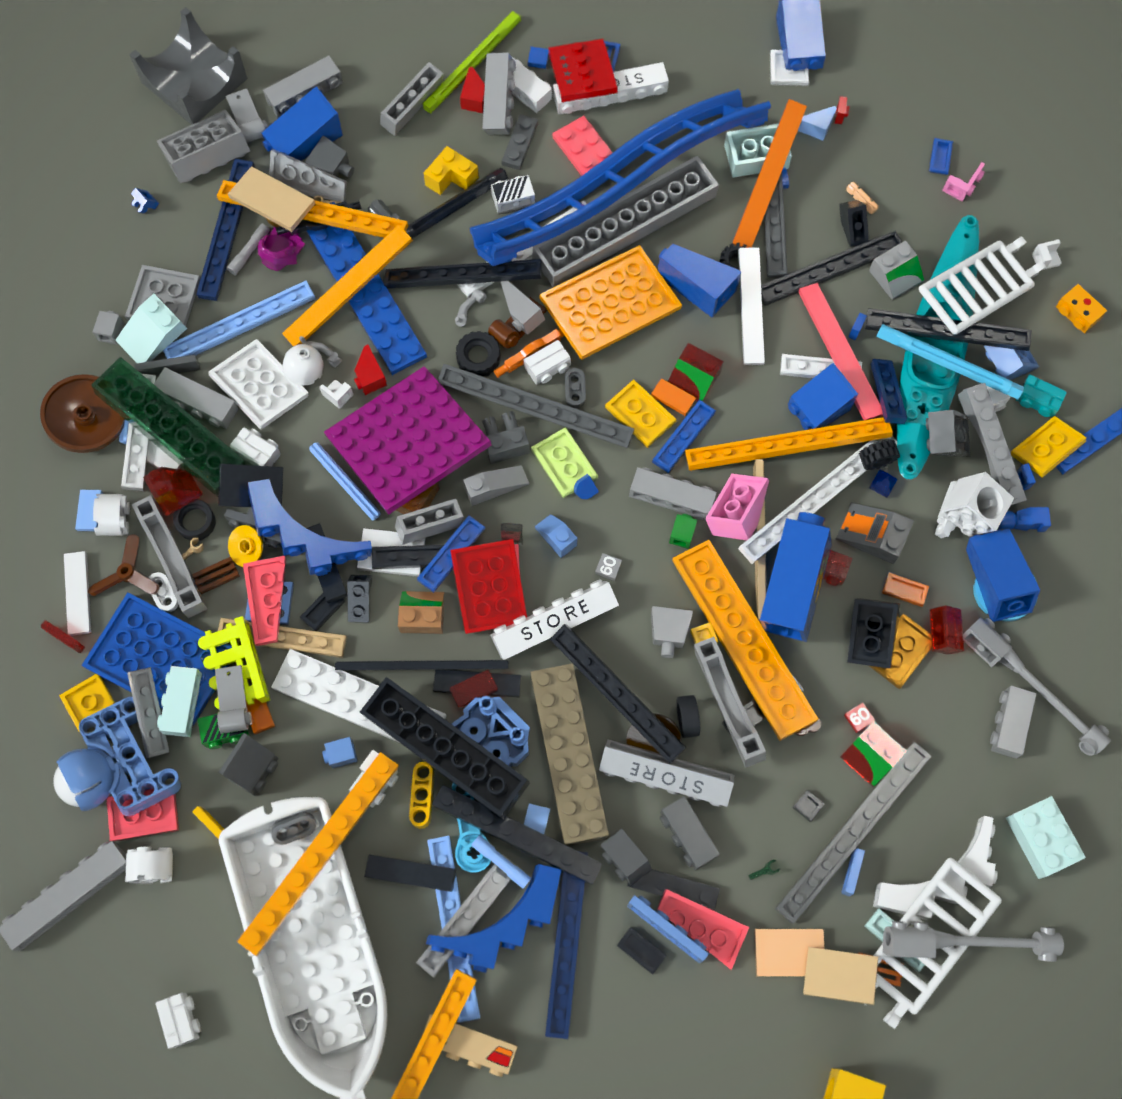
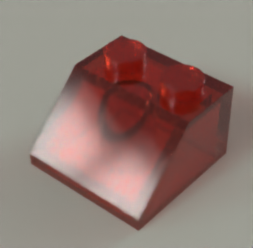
[143,467,203,516]

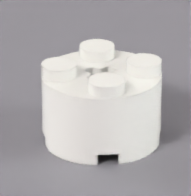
[93,494,130,536]
[125,847,173,884]

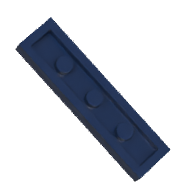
[871,359,907,424]

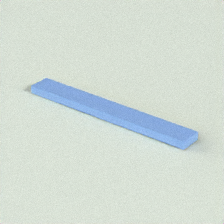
[163,280,316,359]
[427,836,480,1023]

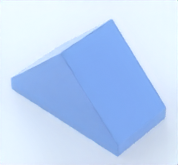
[798,106,837,141]

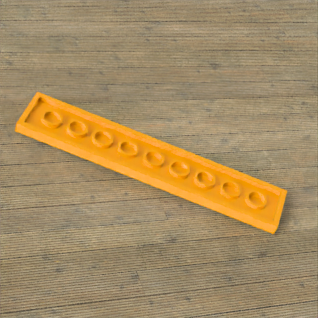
[672,540,818,741]

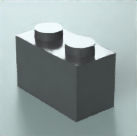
[601,829,652,886]

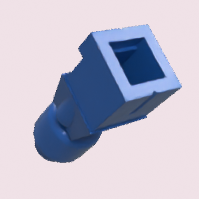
[998,507,1051,532]

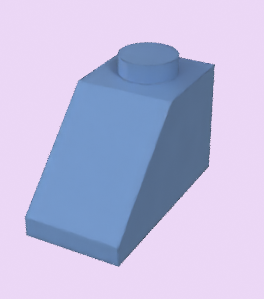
[535,514,577,558]

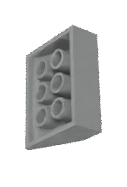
[157,109,250,184]

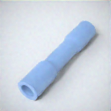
[471,835,531,888]

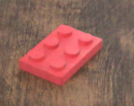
[552,116,613,176]
[106,789,179,842]

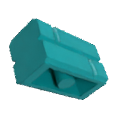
[1015,374,1067,417]

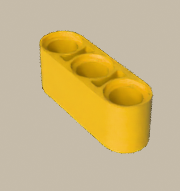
[409,762,434,829]

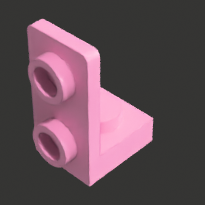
[942,162,985,202]

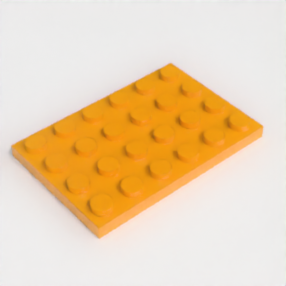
[539,245,682,360]

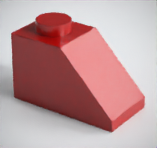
[460,66,485,113]
[354,344,387,395]

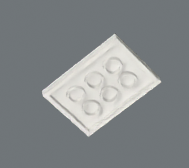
[209,339,309,430]

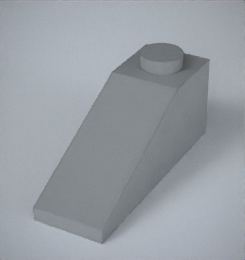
[500,281,545,335]
[463,465,529,506]

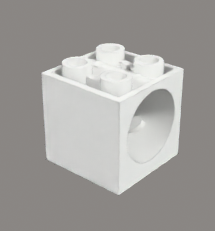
[940,472,1014,536]

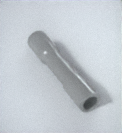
[227,223,271,275]

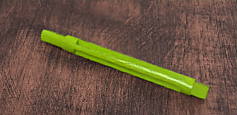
[423,11,521,114]

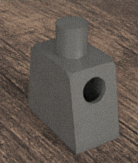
[305,136,354,178]

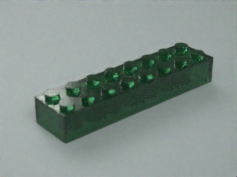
[91,357,245,497]

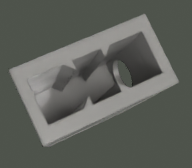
[651,606,693,658]

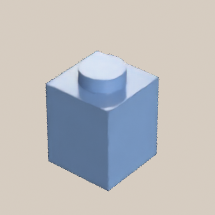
[322,737,358,769]

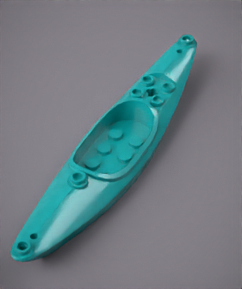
[897,215,979,480]

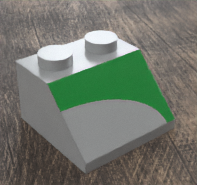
[869,240,925,300]

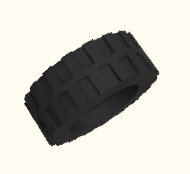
[456,331,500,377]

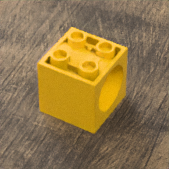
[823,1068,886,1099]

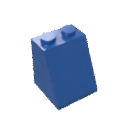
[788,363,858,430]

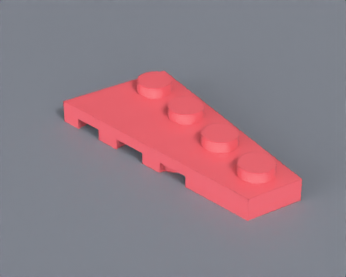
[243,556,286,646]
[657,889,749,970]

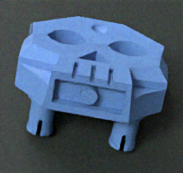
[451,696,530,767]

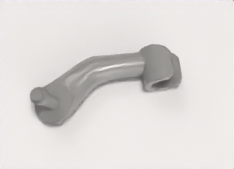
[455,289,487,327]
[299,336,342,368]

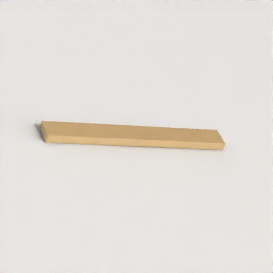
[753,459,767,624]

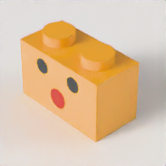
[1056,284,1107,334]

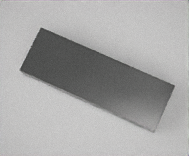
[134,355,200,377]

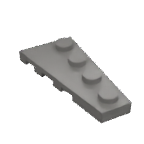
[269,149,347,202]

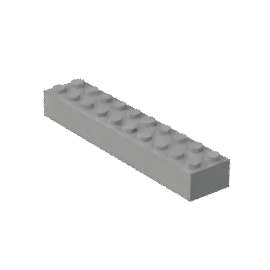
[533,155,719,288]

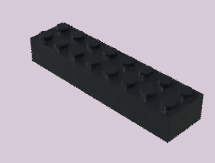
[360,677,530,820]

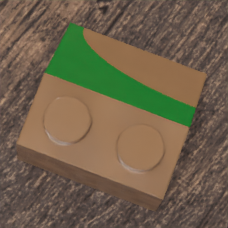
[398,591,444,634]

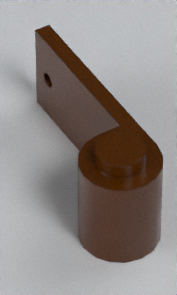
[488,297,548,349]

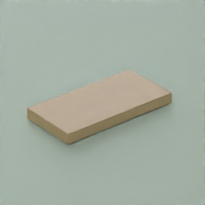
[228,166,315,232]

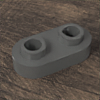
[565,368,586,408]
[271,812,316,845]

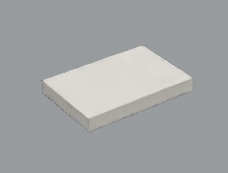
[357,528,426,577]

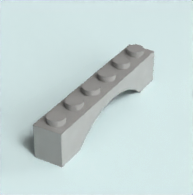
[958,383,1027,506]
[132,495,208,619]
[694,637,766,768]

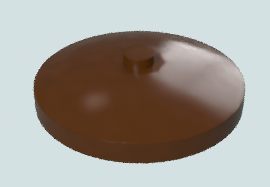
[40,374,126,453]

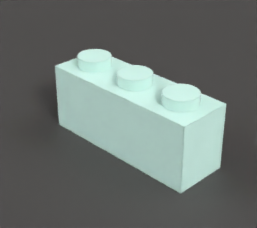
[157,666,202,737]

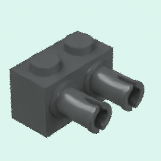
[482,411,530,464]

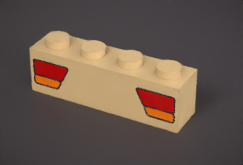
[422,1014,518,1077]

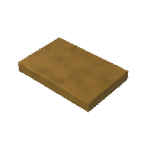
[869,614,938,689]

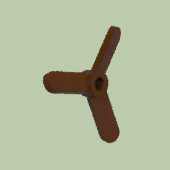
[88,534,159,596]

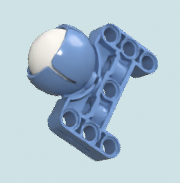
[54,697,181,816]

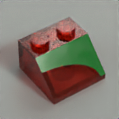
[668,343,724,401]
[840,721,907,787]

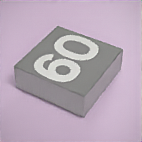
[595,553,622,581]

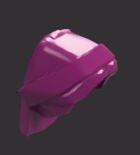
[258,227,305,271]

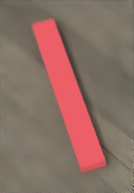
[798,283,883,420]

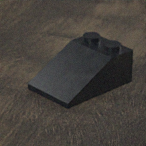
[847,598,901,669]

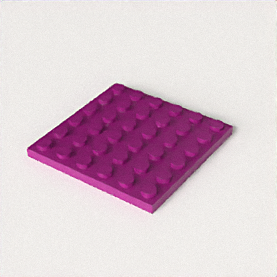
[324,366,492,515]

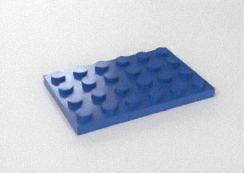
[81,592,232,726]

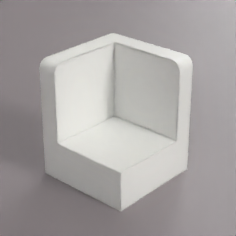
[1032,239,1061,270]
[320,380,353,409]

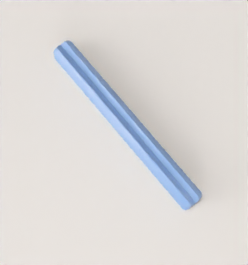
[309,442,381,521]

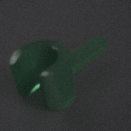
[748,860,780,880]

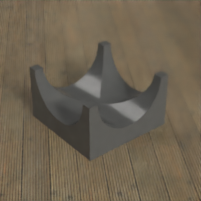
[129,7,248,125]

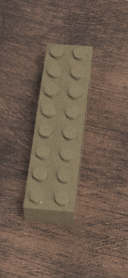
[530,663,609,846]

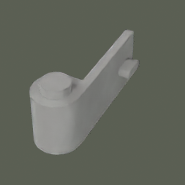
[226,88,268,143]
[215,665,252,734]

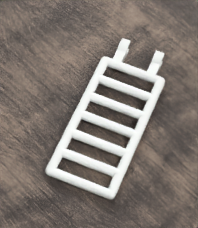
[919,236,1046,335]
[865,858,1002,1029]

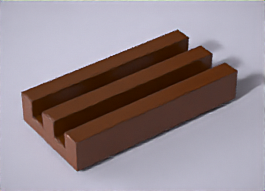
[192,557,240,594]

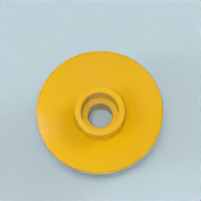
[228,525,263,567]

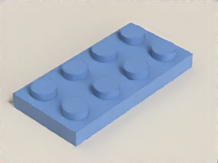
[627,895,709,963]

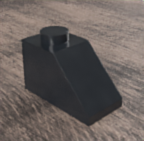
[839,200,869,247]

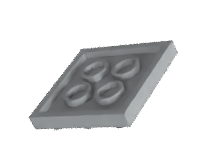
[125,265,200,327]

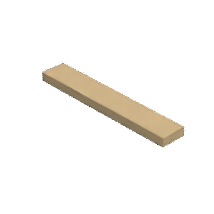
[218,618,347,658]

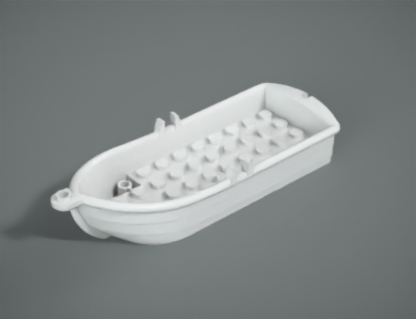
[219,797,387,1099]

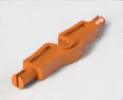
[494,329,565,378]

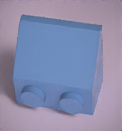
[984,345,1039,380]

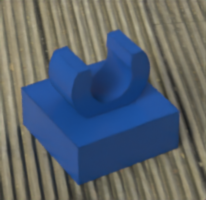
[131,188,159,214]

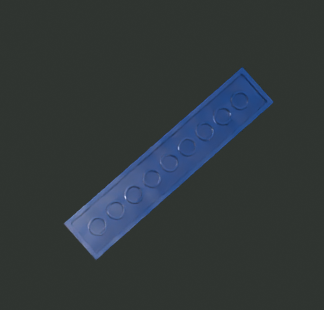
[306,202,427,375]

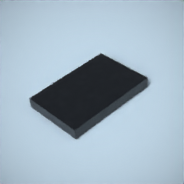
[218,464,283,507]

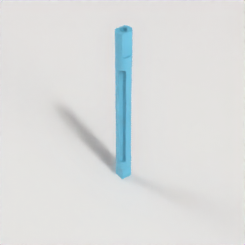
[876,324,1024,399]

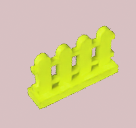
[198,616,270,710]

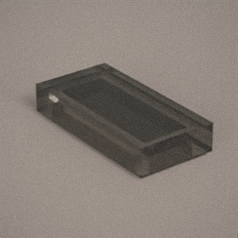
[501,523,523,545]

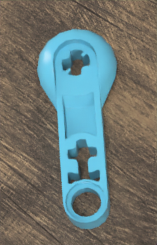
[452,783,491,873]

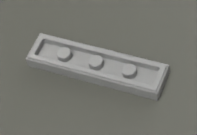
[127,667,169,758]

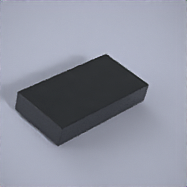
[300,593,345,631]
[617,927,666,975]

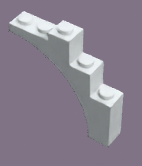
[873,816,997,920]

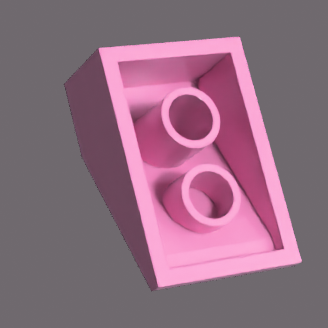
[705,474,769,541]

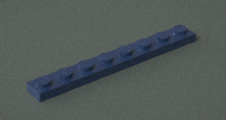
[196,159,255,301]
[545,851,588,1039]

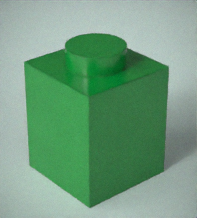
[669,514,697,549]

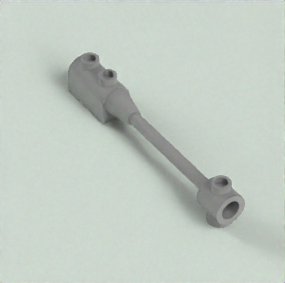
[960,617,1111,756]
[883,921,1064,962]

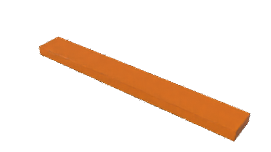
[732,99,807,248]

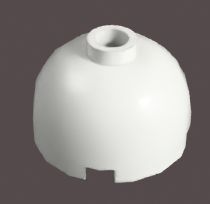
[283,344,324,386]

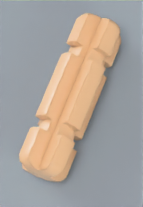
[846,182,879,214]

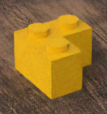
[423,146,479,195]

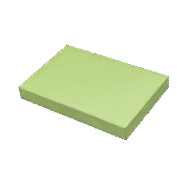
[531,427,598,498]

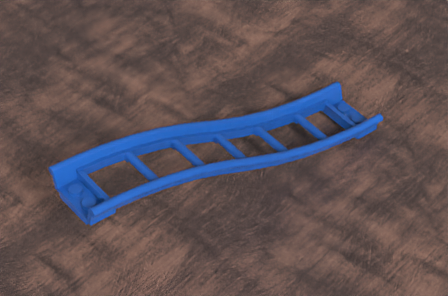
[470,89,771,266]

